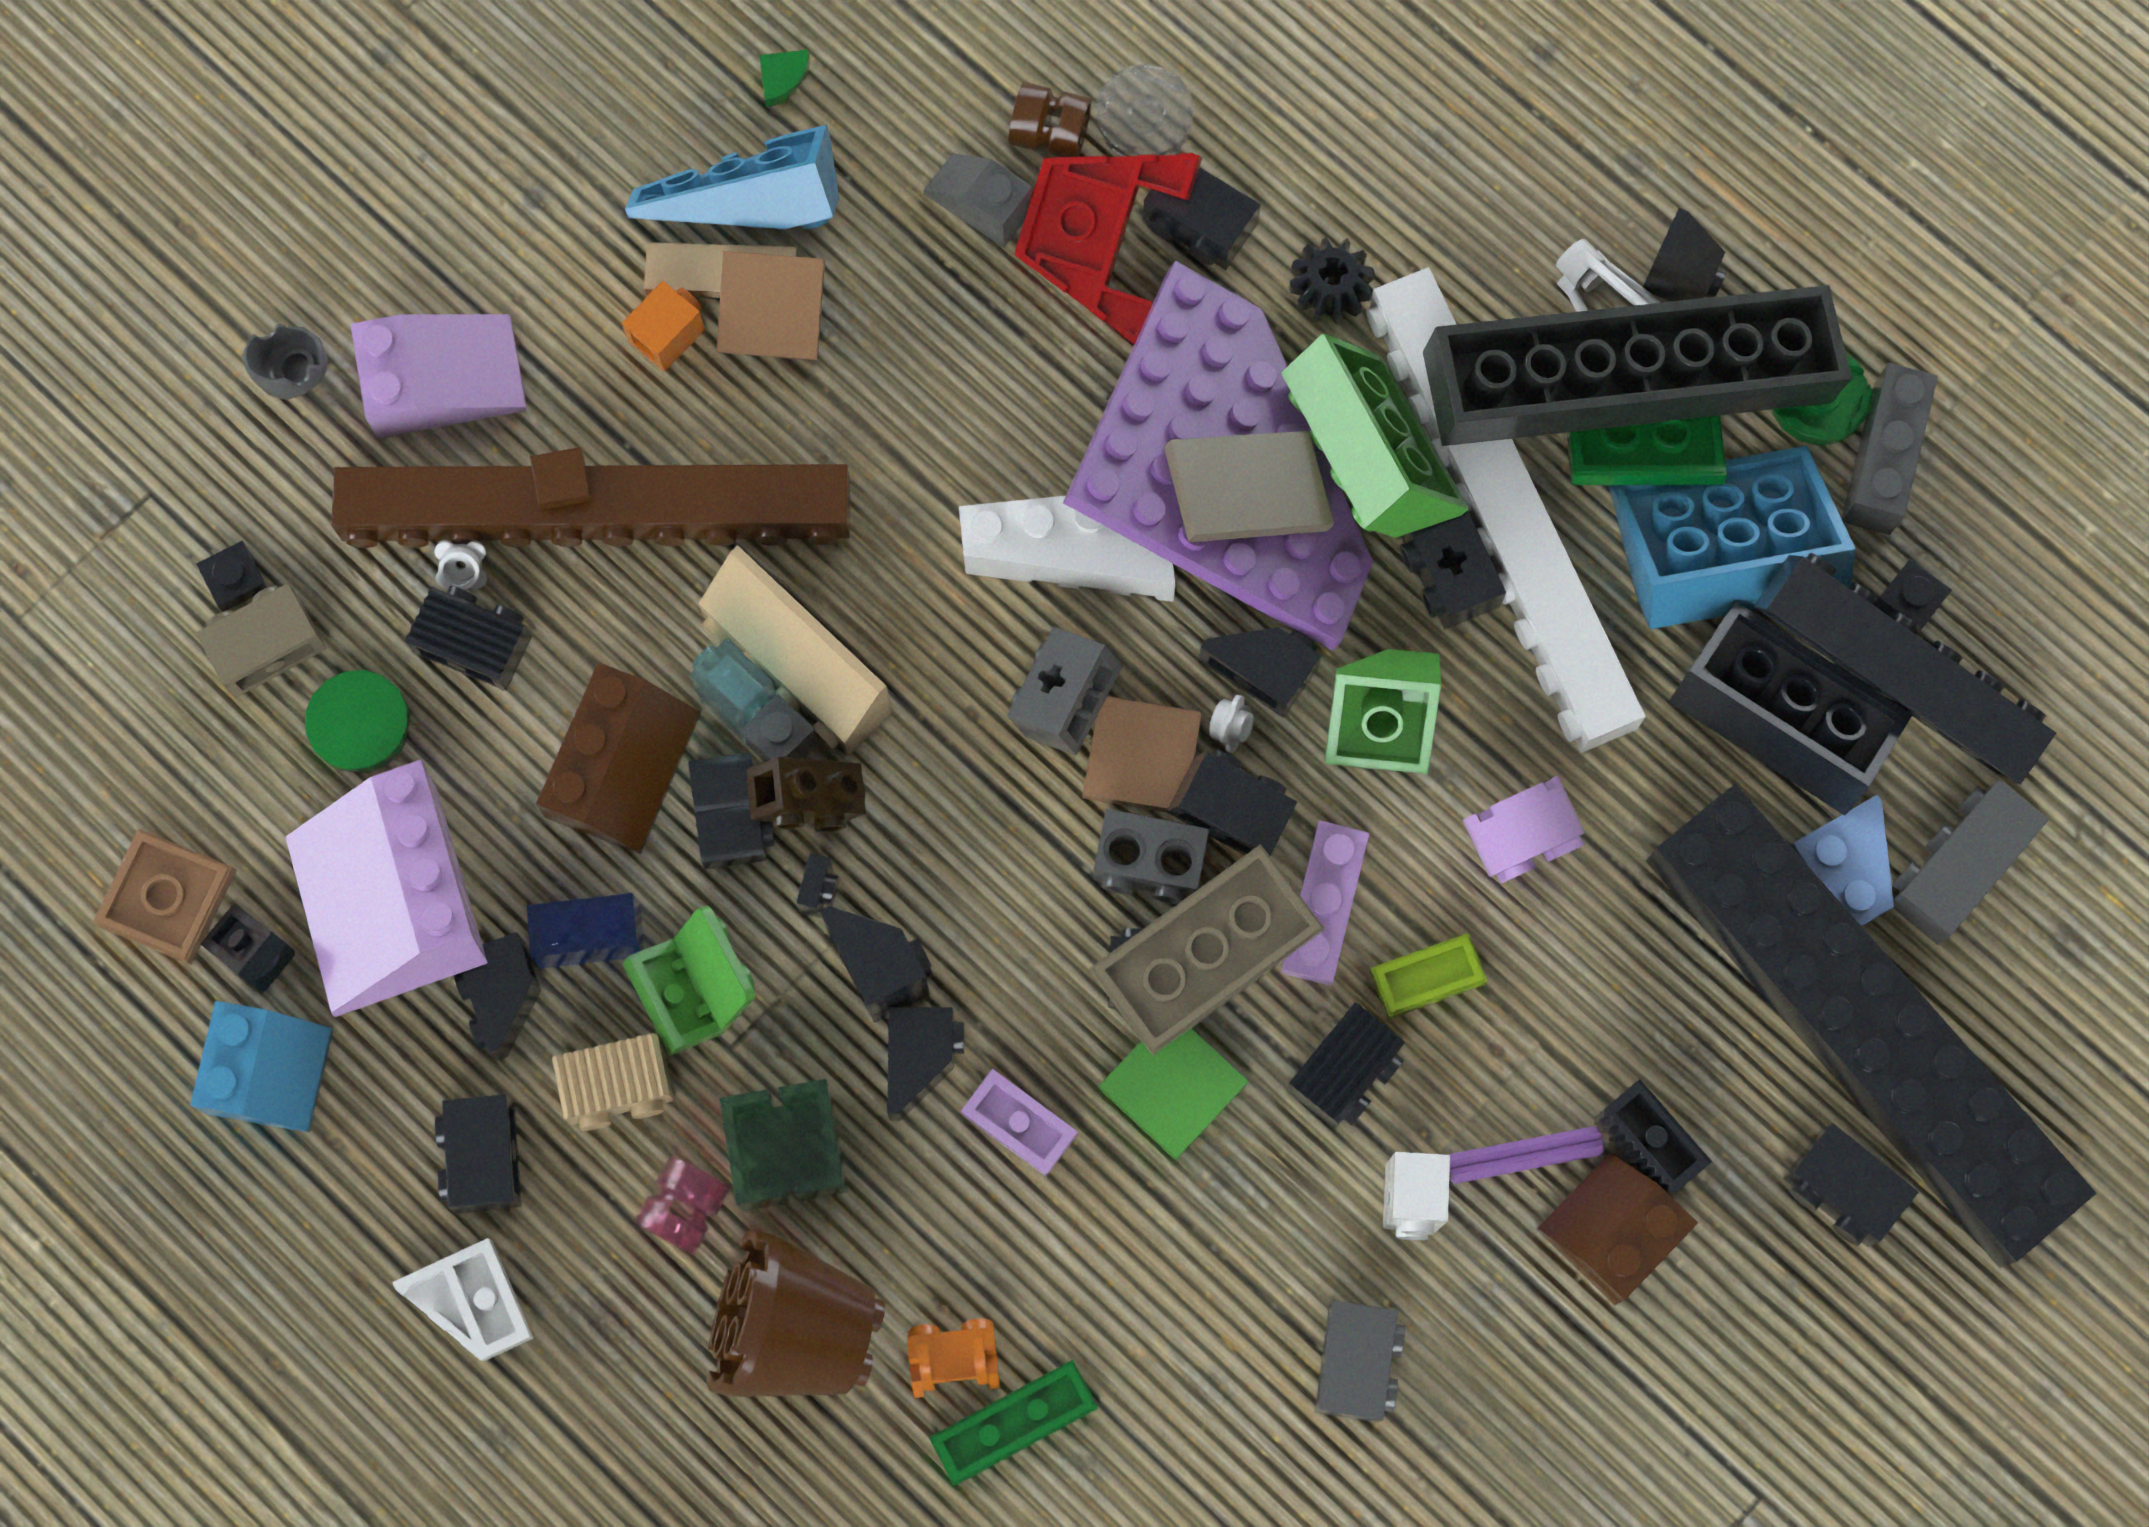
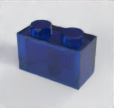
[526,893,644,969]

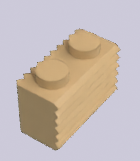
[552,1033,675,1131]

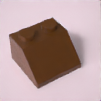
[1536,1153,1699,1306]

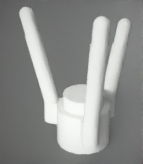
[1556,239,1662,312]

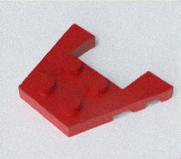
[1014,153,1203,344]

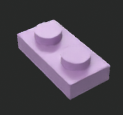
[960,1069,1078,1177]

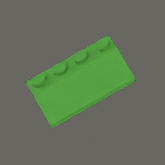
[1281,333,1469,538]

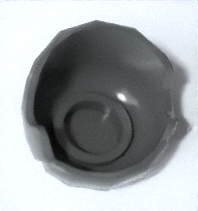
[242,324,328,399]

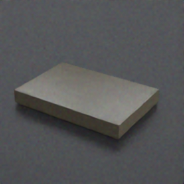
[1164,431,1334,542]

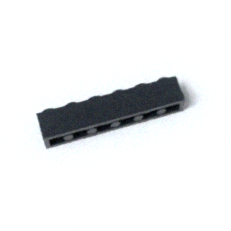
[1753,553,2057,785]

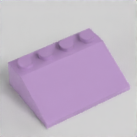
[286,760,487,1017]

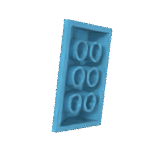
[1609,446,1856,629]

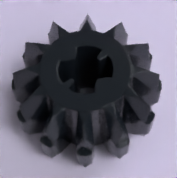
[1289,236,1375,325]

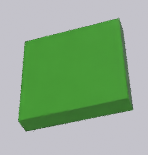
[1099,1028,1249,1161]

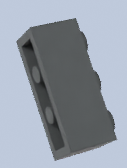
[1841,363,1938,535]
[1893,779,2049,945]

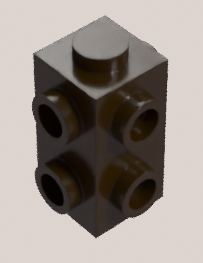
[746,757,866,832]

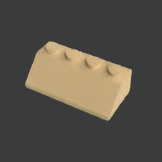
[698,545,892,756]

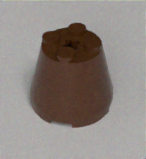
[706,1229,885,1397]

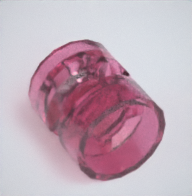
[633,1155,731,1256]

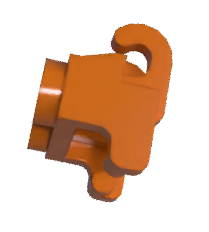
[907,1318,1000,1398]

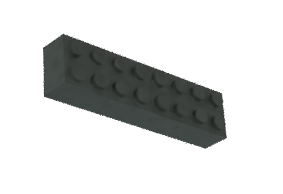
[1423,285,1852,446]

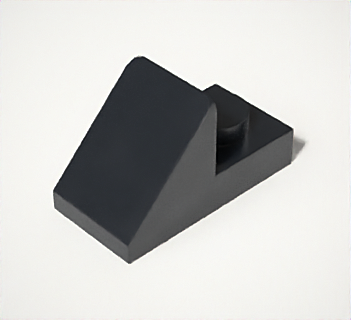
[200,903,295,992]

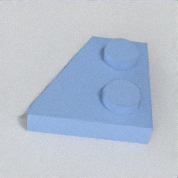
[1791,794,1894,926]

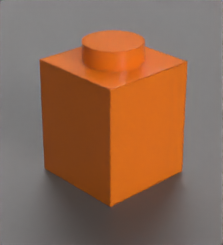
[621,280,705,372]

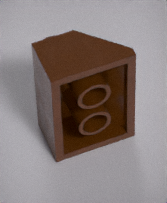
[536,662,701,855]

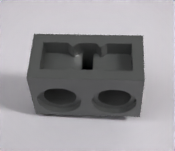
[1093,809,1209,904]

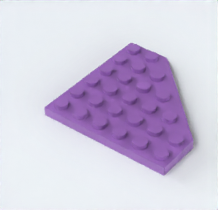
[1063,261,1373,651]

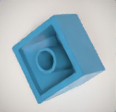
[190,1001,334,1133]

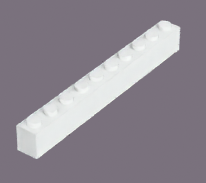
[1366,267,1646,753]

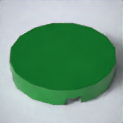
[1771,353,1873,446]
[305,670,410,773]

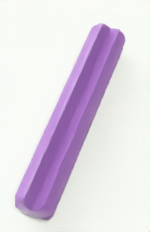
[1449,1126,1604,1184]

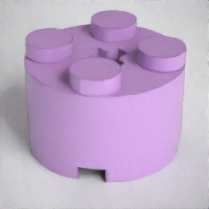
[1462,776,1585,884]

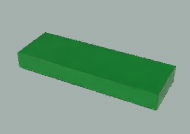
[929,1360,1098,1487]

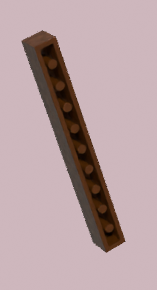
[331,464,850,548]

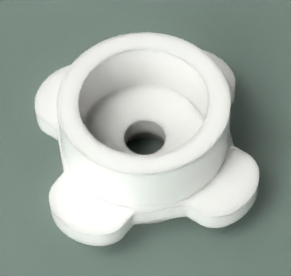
[434,540,487,590]
[1209,695,1254,753]

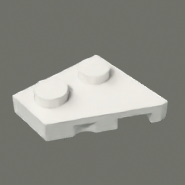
[392,1238,533,1361]

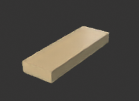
[644,243,798,298]

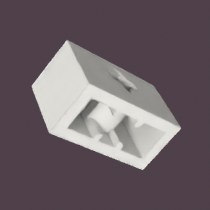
[1383,1152,1450,1240]

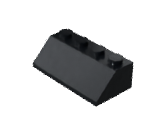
[1668,601,1913,816]

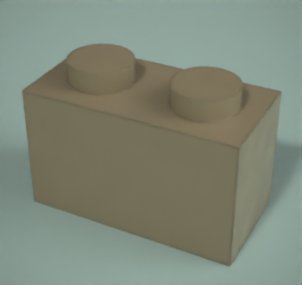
[195,583,327,698]

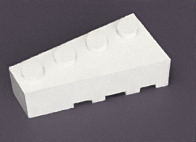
[959,496,1175,602]

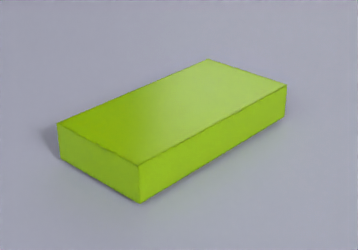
[1369,933,1488,1020]

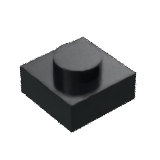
[196,540,268,612]
[796,853,840,918]

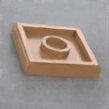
[716,251,825,361]
[1083,697,1202,813]
[92,828,237,965]

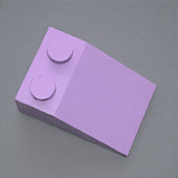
[350,314,527,439]

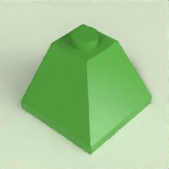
[1325,649,1441,774]

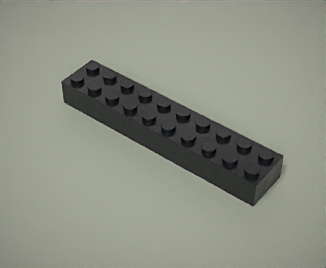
[1646,783,2097,1268]

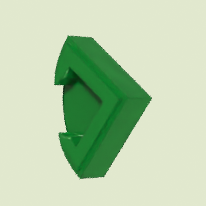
[759,49,810,108]

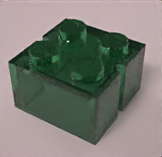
[719,1079,848,1212]

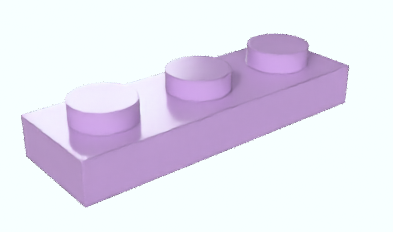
[1281,820,1370,986]

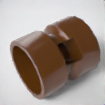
[1008,82,1092,157]

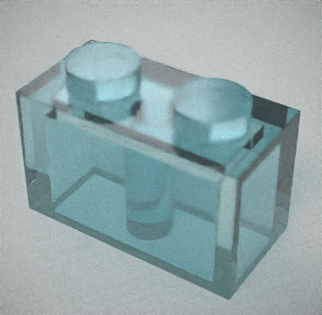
[690,638,777,743]

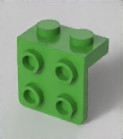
[622,906,755,1056]

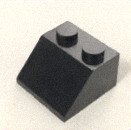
[820,906,934,1023]

